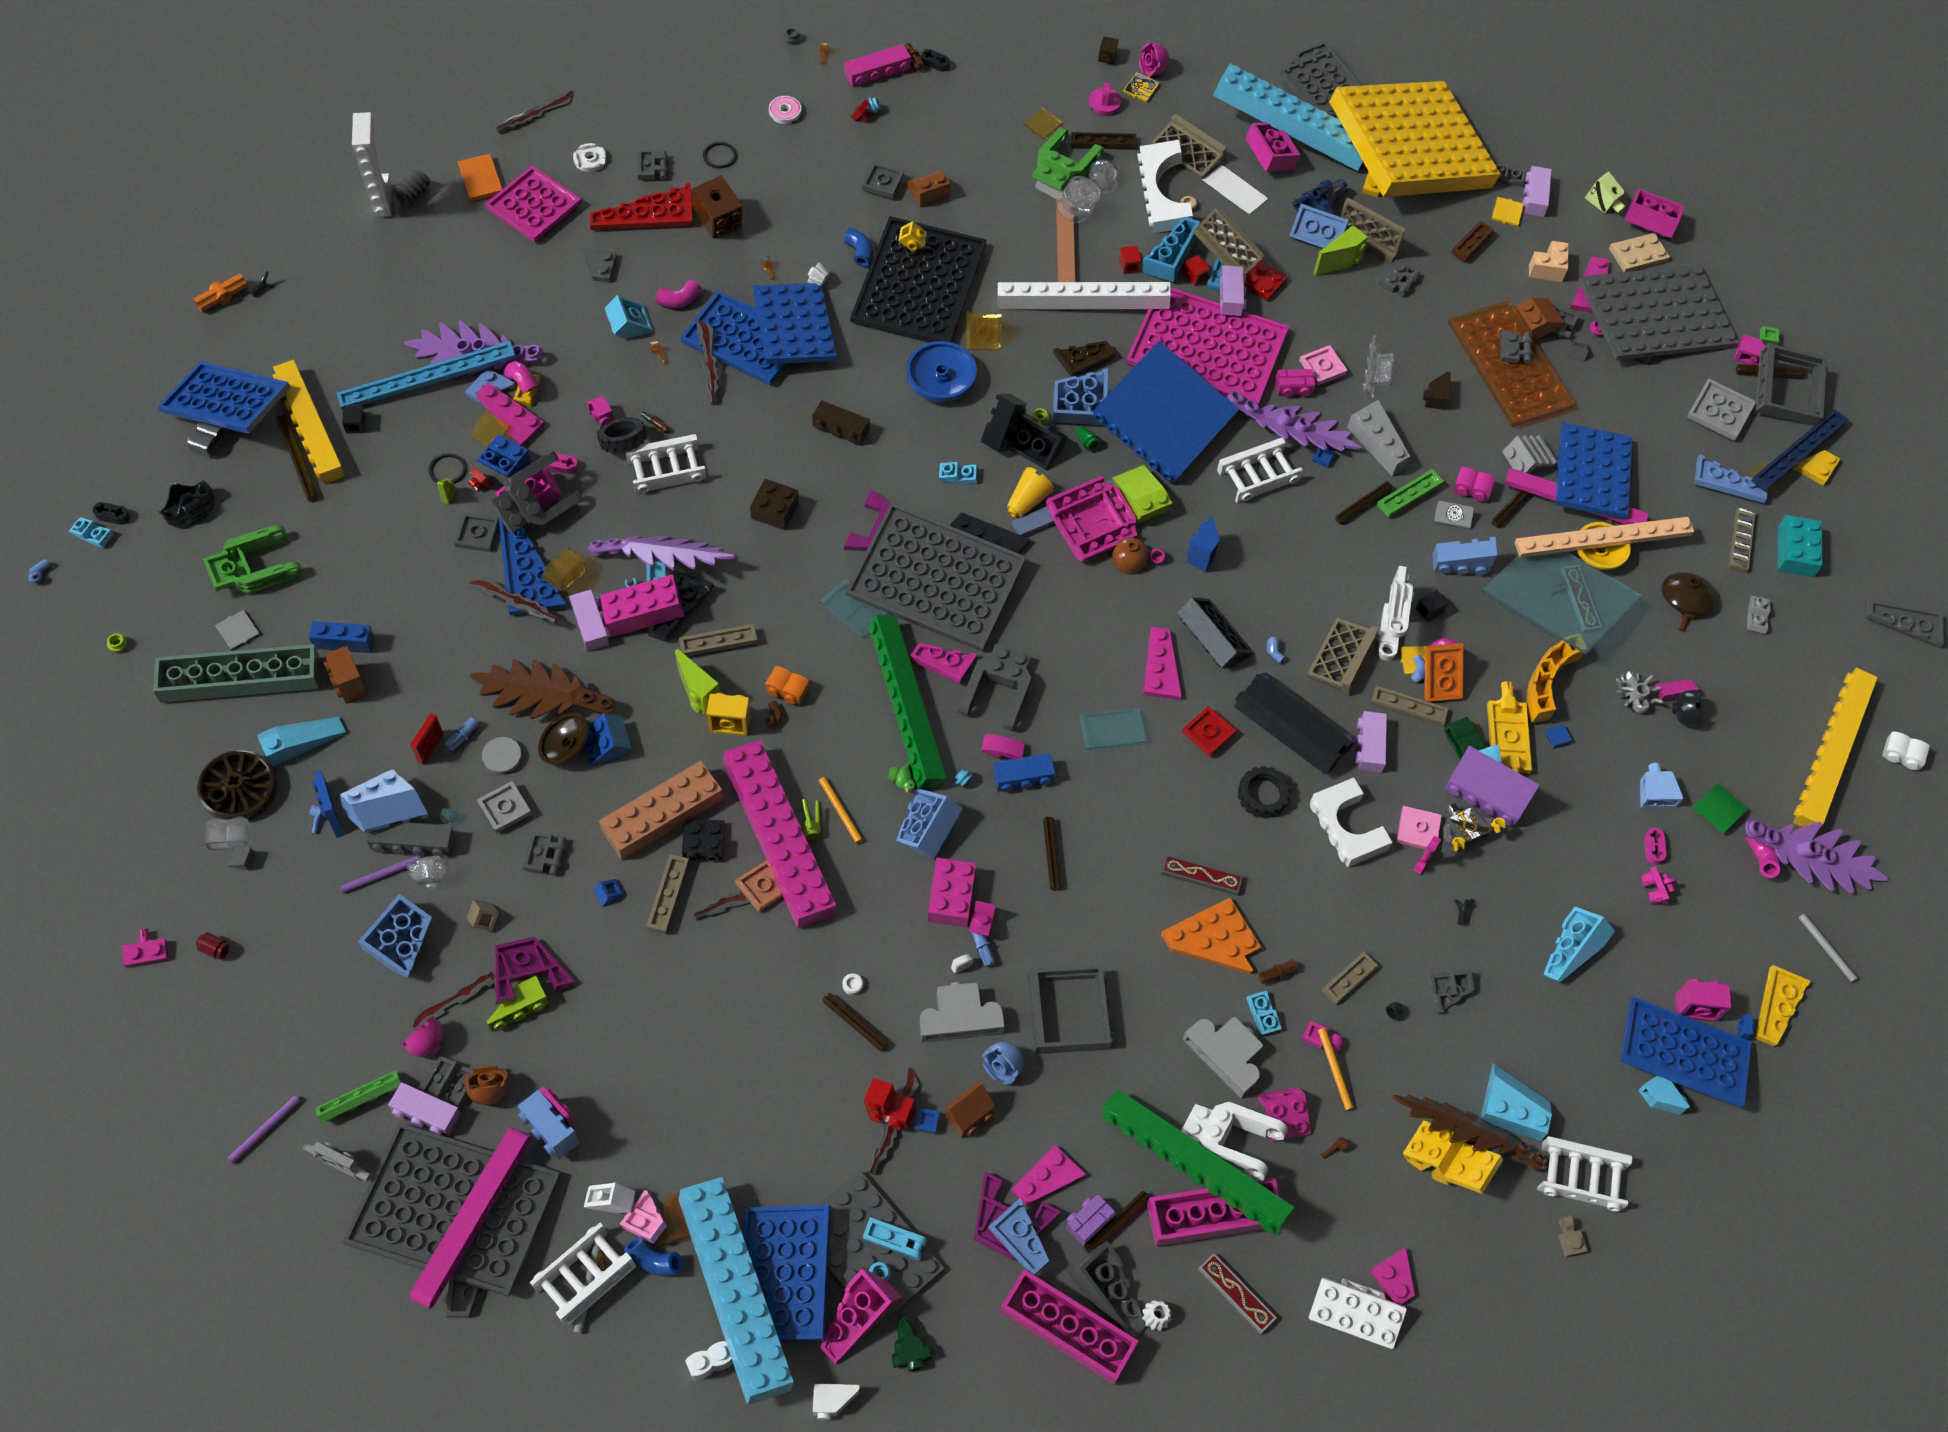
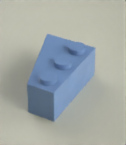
[1432,537,1497,575]
[518,1090,579,1160]

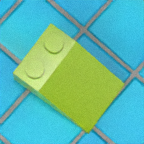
[1313,225,1368,276]
[1112,465,1172,525]
[675,649,720,716]

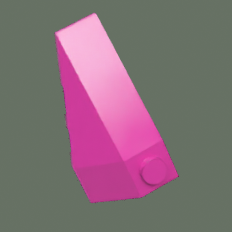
[820,1268,902,1364]

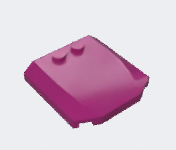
[1046,476,1137,562]

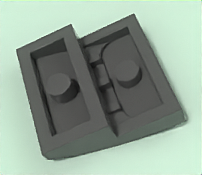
[420,1056,473,1111]

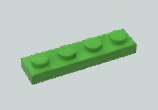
[1377,469,1444,518]
[315,1070,401,1123]

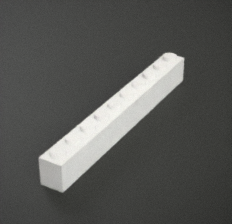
[998,282,1171,309]

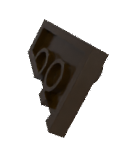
[1053,341,1116,377]

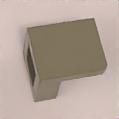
[467,900,499,931]

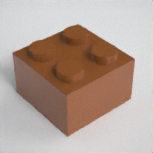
[324,646,368,703]

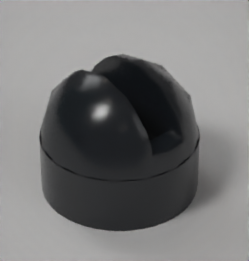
[1386,1002,1404,1020]

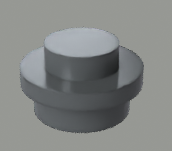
[784,27,800,43]

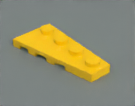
[1755,965,1810,1047]

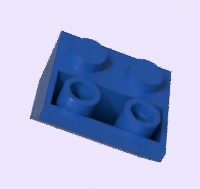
[477,434,531,477]
[1186,517,1220,572]
[584,713,632,766]

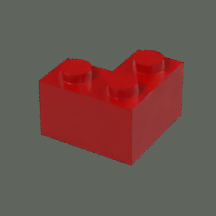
[863,1077,917,1130]

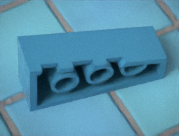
[1142,217,1200,282]

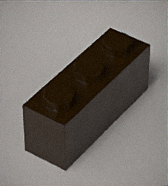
[812,400,870,445]

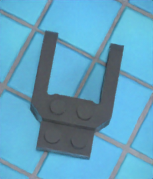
[490,451,583,533]
[958,644,1031,731]

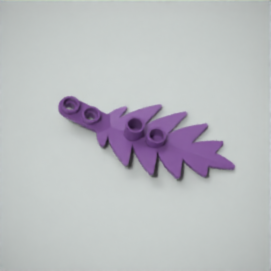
[404,320,544,375]
[1226,391,1362,451]
[588,536,735,570]
[1745,819,1888,893]

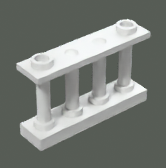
[625,434,706,494]
[1217,438,1303,503]
[1537,1136,1632,1212]
[530,1223,636,1327]

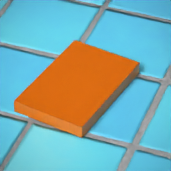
[457,154,502,202]
[1424,643,1464,702]

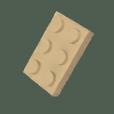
[1609,233,1670,272]

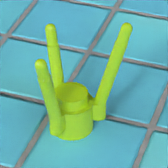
[796,799,821,840]

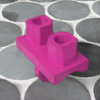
[1641,866,1678,906]

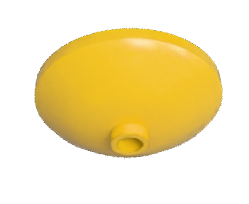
[1577,522,1631,570]

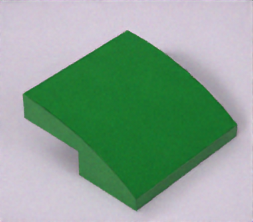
[1693,783,1748,834]

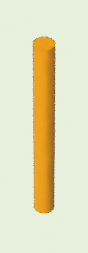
[819,777,863,844]
[1318,1028,1353,1110]

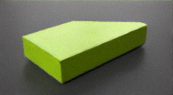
[437,478,456,504]

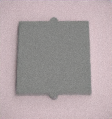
[215,610,260,651]

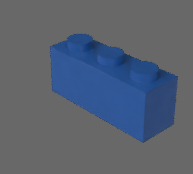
[309,621,375,653]
[992,753,1055,792]

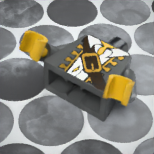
[1443,803,1506,853]

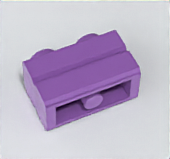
[1066,1194,1116,1247]

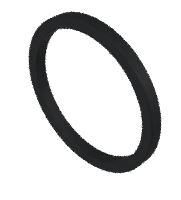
[703,142,736,169]
[428,453,466,483]

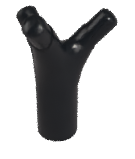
[249,271,274,297]
[1454,899,1474,925]

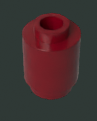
[196,932,230,959]

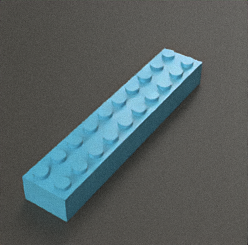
[1213,63,1363,171]
[678,1177,793,1406]

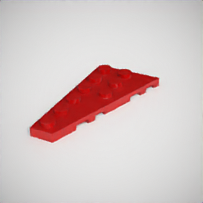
[590,182,693,230]

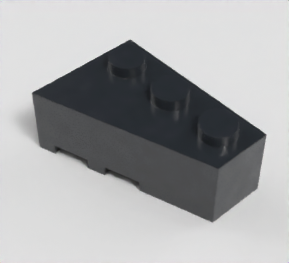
[980,393,1028,452]

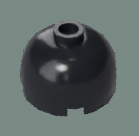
[1672,690,1701,727]

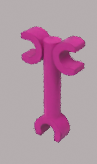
[1413,835,1441,875]

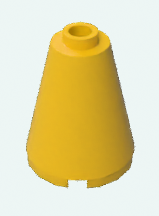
[1007,467,1054,518]

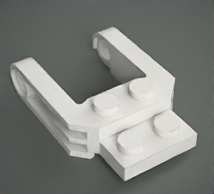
[1377,566,1414,661]
[1181,1102,1288,1182]

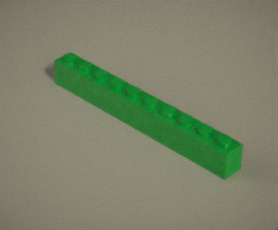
[868,615,946,789]
[1102,1089,1295,1236]

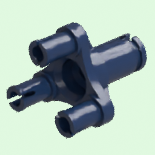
[1293,179,1348,215]

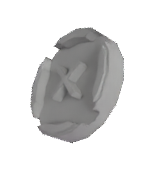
[482,737,522,775]

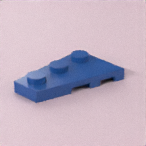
[312,770,344,838]

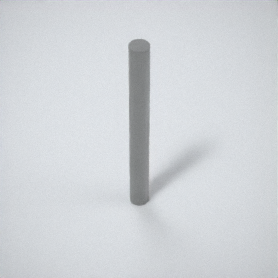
[1798,913,1858,982]
[573,1243,601,1334]

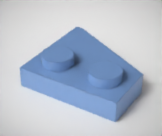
[465,368,515,404]

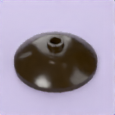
[1661,572,1717,614]
[538,713,589,765]

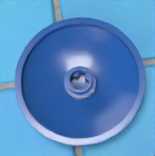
[906,341,977,402]

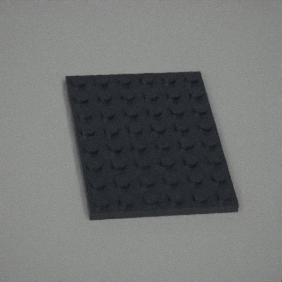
[850,216,987,342]

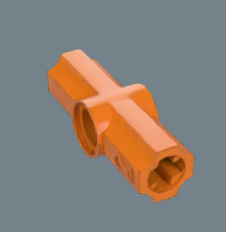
[193,274,248,312]

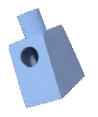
[1640,763,1683,808]

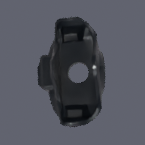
[159,480,215,529]

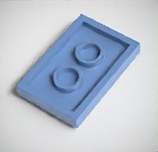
[1289,204,1349,248]

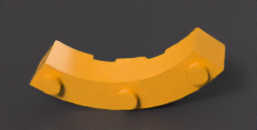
[1526,634,1587,723]

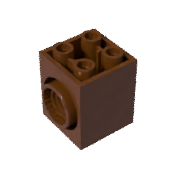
[692,175,743,238]

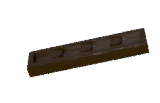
[1071,132,1137,150]

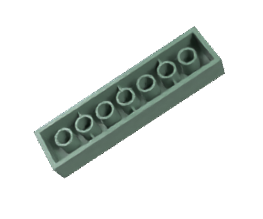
[153,644,320,703]

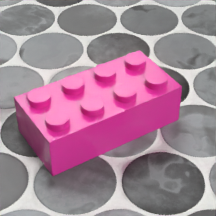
[600,574,685,637]

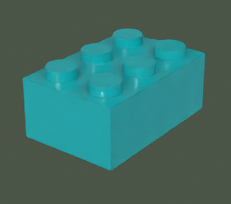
[1777,515,1822,577]

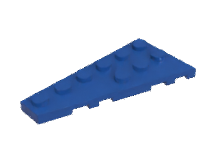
[499,518,567,616]

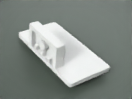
[1309,1278,1406,1349]

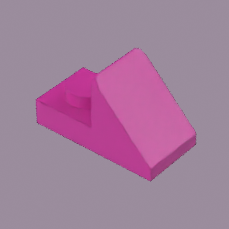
[969,901,996,936]

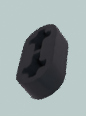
[921,49,950,72]
[92,502,130,525]

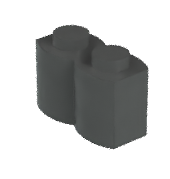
[187,422,229,457]

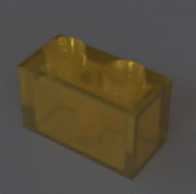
[543,547,586,591]

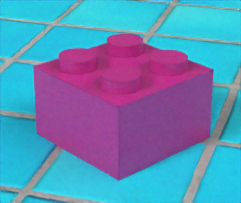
[1675,979,1731,1022]

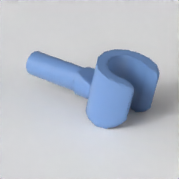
[309,805,323,834]

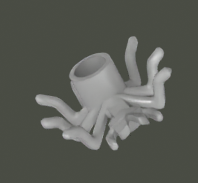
[1616,671,1663,713]

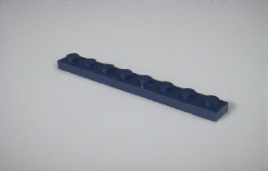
[1752,409,1849,492]

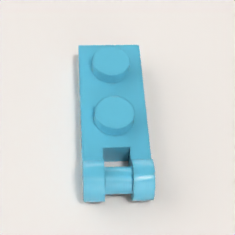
[862,1217,927,1261]

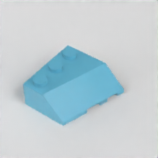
[1480,1063,1552,1141]

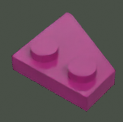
[1370,1248,1415,1305]

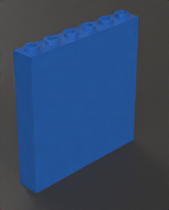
[1092,341,1239,485]

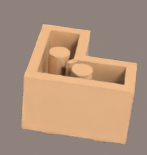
[1529,241,1568,282]

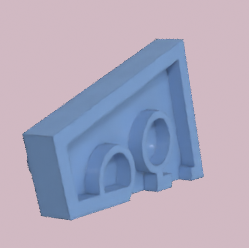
[988,1198,1049,1275]

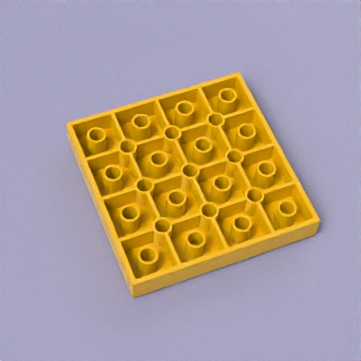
[1329,81,1501,197]

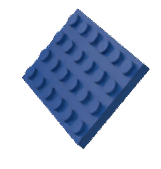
[753,283,836,364]
[680,291,787,385]
[157,361,291,434]
[1555,422,1632,520]
[1620,997,1752,1108]
[743,1205,831,1342]

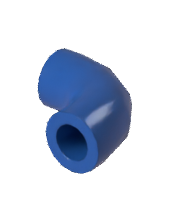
[844,227,873,267]
[624,1237,683,1276]

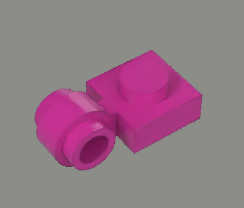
[1302,1020,1343,1054]

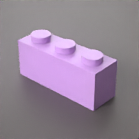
[1522,166,1551,217]
[1220,265,1247,316]
[569,590,611,652]
[1356,711,1387,773]
[388,1082,461,1137]

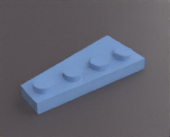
[1694,454,1768,503]

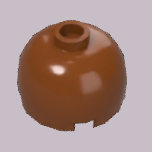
[1112,537,1149,575]
[464,1065,508,1106]

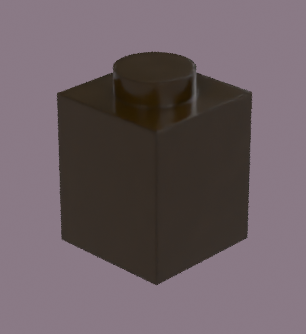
[1098,36,1119,65]

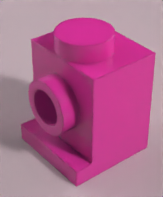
[587,395,614,426]

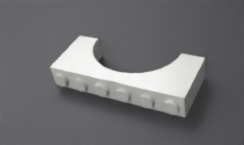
[352,112,392,217]
[1137,140,1193,233]

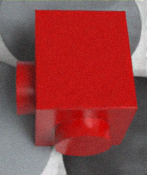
[1119,246,1143,274]
[1182,255,1210,286]

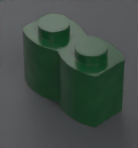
[1444,717,1485,760]

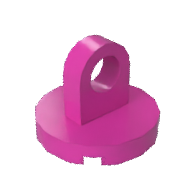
[1089,83,1121,116]

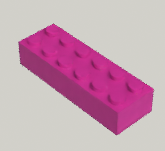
[1147,1178,1280,1247]
[1000,1269,1138,1385]

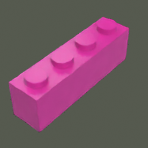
[844,44,911,87]

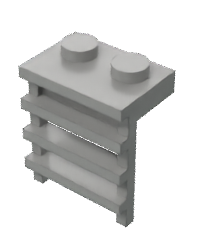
[1502,435,1558,474]

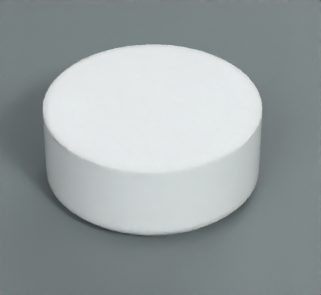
[843,973,863,995]

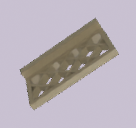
[1151,114,1227,179]
[1341,198,1406,263]
[1192,206,1265,274]
[1307,618,1379,696]

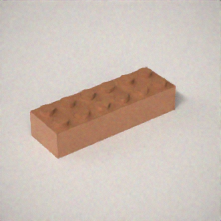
[599,761,723,860]

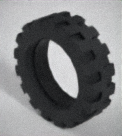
[597,417,647,453]
[1238,766,1291,818]

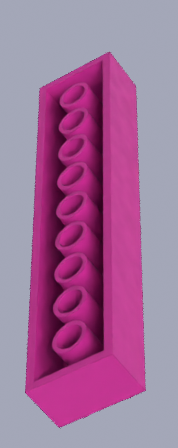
[723,740,836,929]

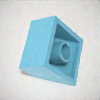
[605,295,653,339]

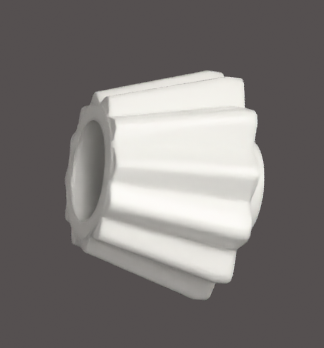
[807,262,829,286]
[1142,1300,1171,1331]

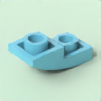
[939,462,978,484]
[69,517,114,548]
[1246,990,1282,1035]

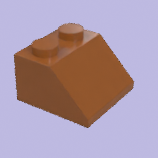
[906,171,950,207]
[1516,297,1565,341]
[946,1081,995,1138]

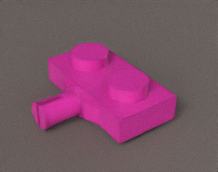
[122,928,168,968]

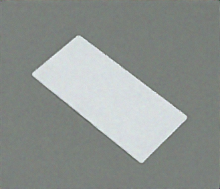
[1202,165,1268,214]

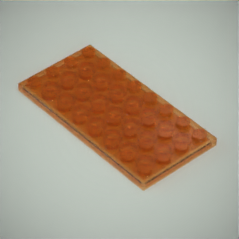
[1448,300,1575,427]

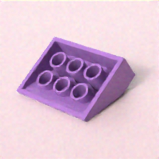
[1445,746,1539,828]

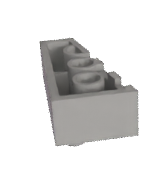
[1347,400,1410,476]

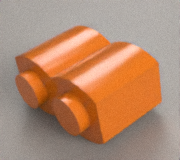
[765,666,810,705]

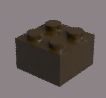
[750,479,799,530]

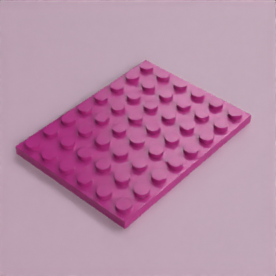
[1126,287,1289,405]

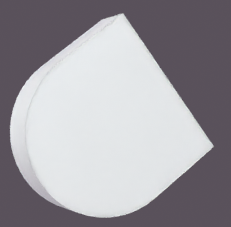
[951,954,973,974]

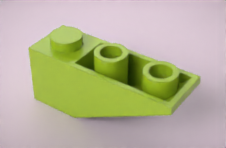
[487,976,549,1031]

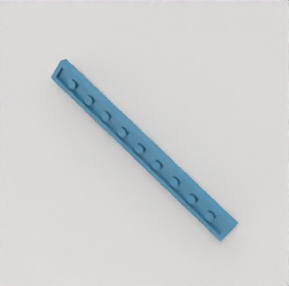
[337,341,516,411]

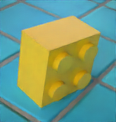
[706,693,751,736]

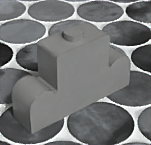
[919,982,1004,1043]
[1182,1017,1263,1098]

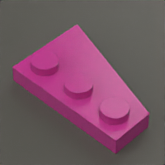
[910,643,977,684]
[1011,1145,1086,1206]

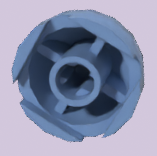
[982,1041,1024,1084]

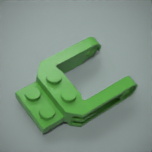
[1032,127,1104,191]
[203,525,303,594]

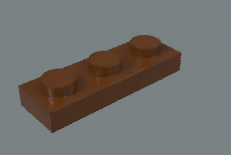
[1451,221,1494,262]

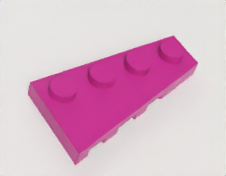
[1143,627,1182,700]

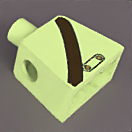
[1585,171,1626,213]

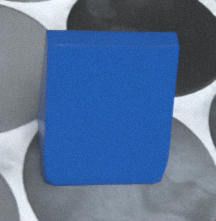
[594,879,624,906]

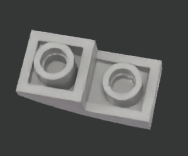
[1747,596,1770,634]

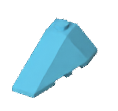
[257,717,347,767]
[1544,907,1615,983]

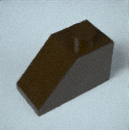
[1422,371,1451,410]

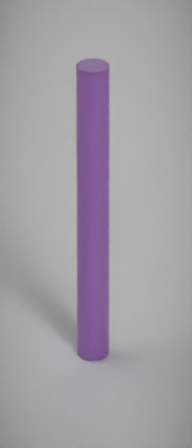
[340,855,421,893]
[228,1095,300,1164]

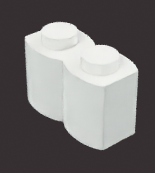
[1882,731,1930,770]
[685,1341,733,1381]

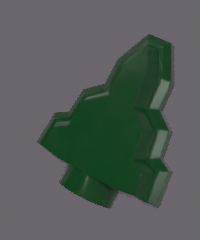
[891,1315,936,1372]

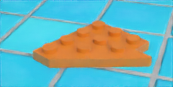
[1161,898,1261,974]

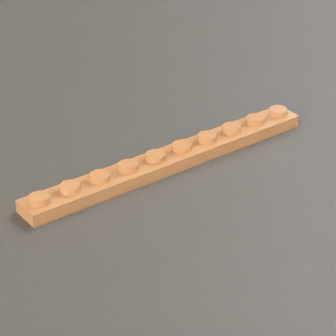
[1514,517,1694,558]

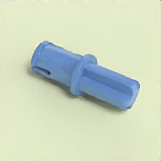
[445,717,479,752]
[971,932,995,967]

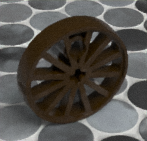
[197,750,277,823]

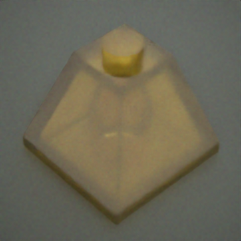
[966,312,1001,349]

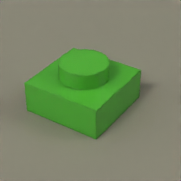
[1760,326,1779,345]

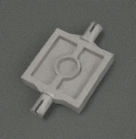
[303,1142,372,1182]

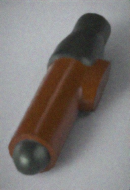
[641,411,670,433]

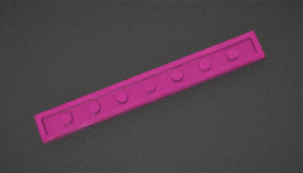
[1504,468,1649,524]

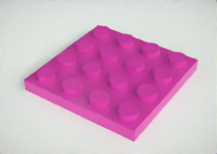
[485,165,582,243]

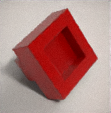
[850,99,872,123]
[468,467,494,491]

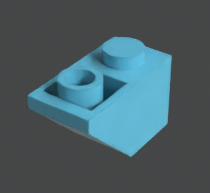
[1638,1076,1690,1115]

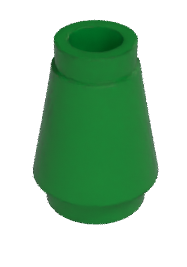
[1076,426,1100,451]

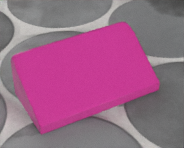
[1654,679,1699,701]

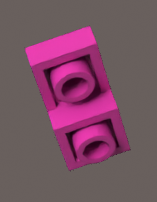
[981,734,1025,759]

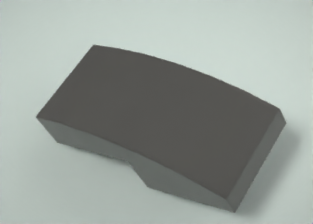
[1495,164,1525,186]

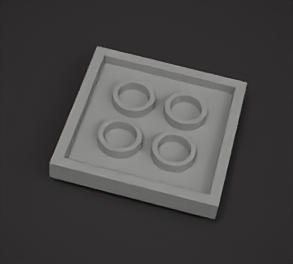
[1686,378,1756,441]

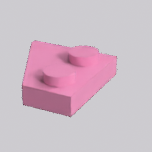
[620,1190,667,1244]

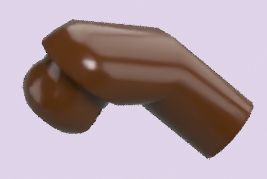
[765,701,783,728]

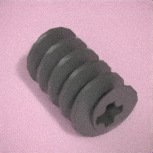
[393,169,430,206]

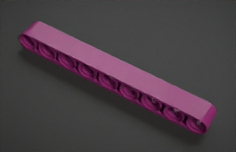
[410,1127,531,1309]

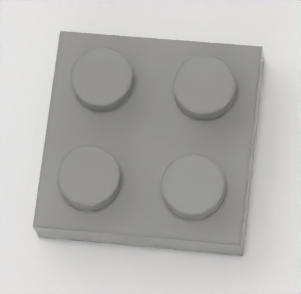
[477,781,532,833]

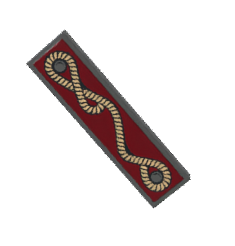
[1161,854,1243,896]

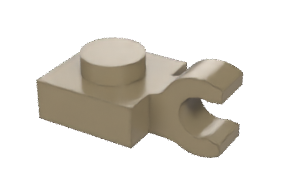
[1558,1216,1587,1257]

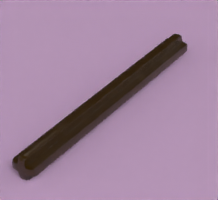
[277,414,317,502]

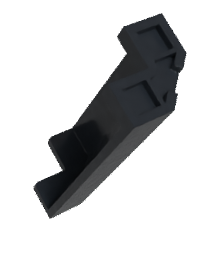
[1234,672,1357,775]

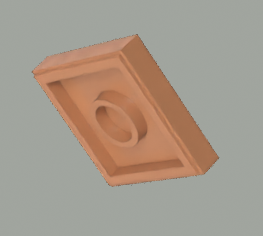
[735,860,783,912]

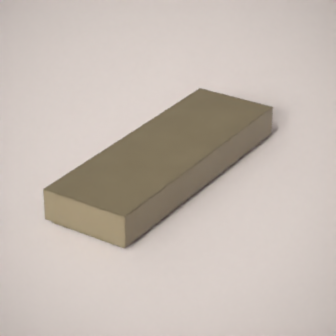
[1321,951,1379,1005]

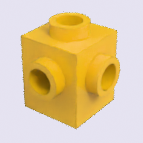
[898,221,927,252]

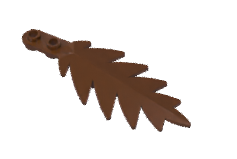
[470,660,616,719]
[1392,1094,1547,1172]

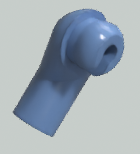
[28,559,51,584]
[1267,637,1285,664]
[1411,655,1425,683]

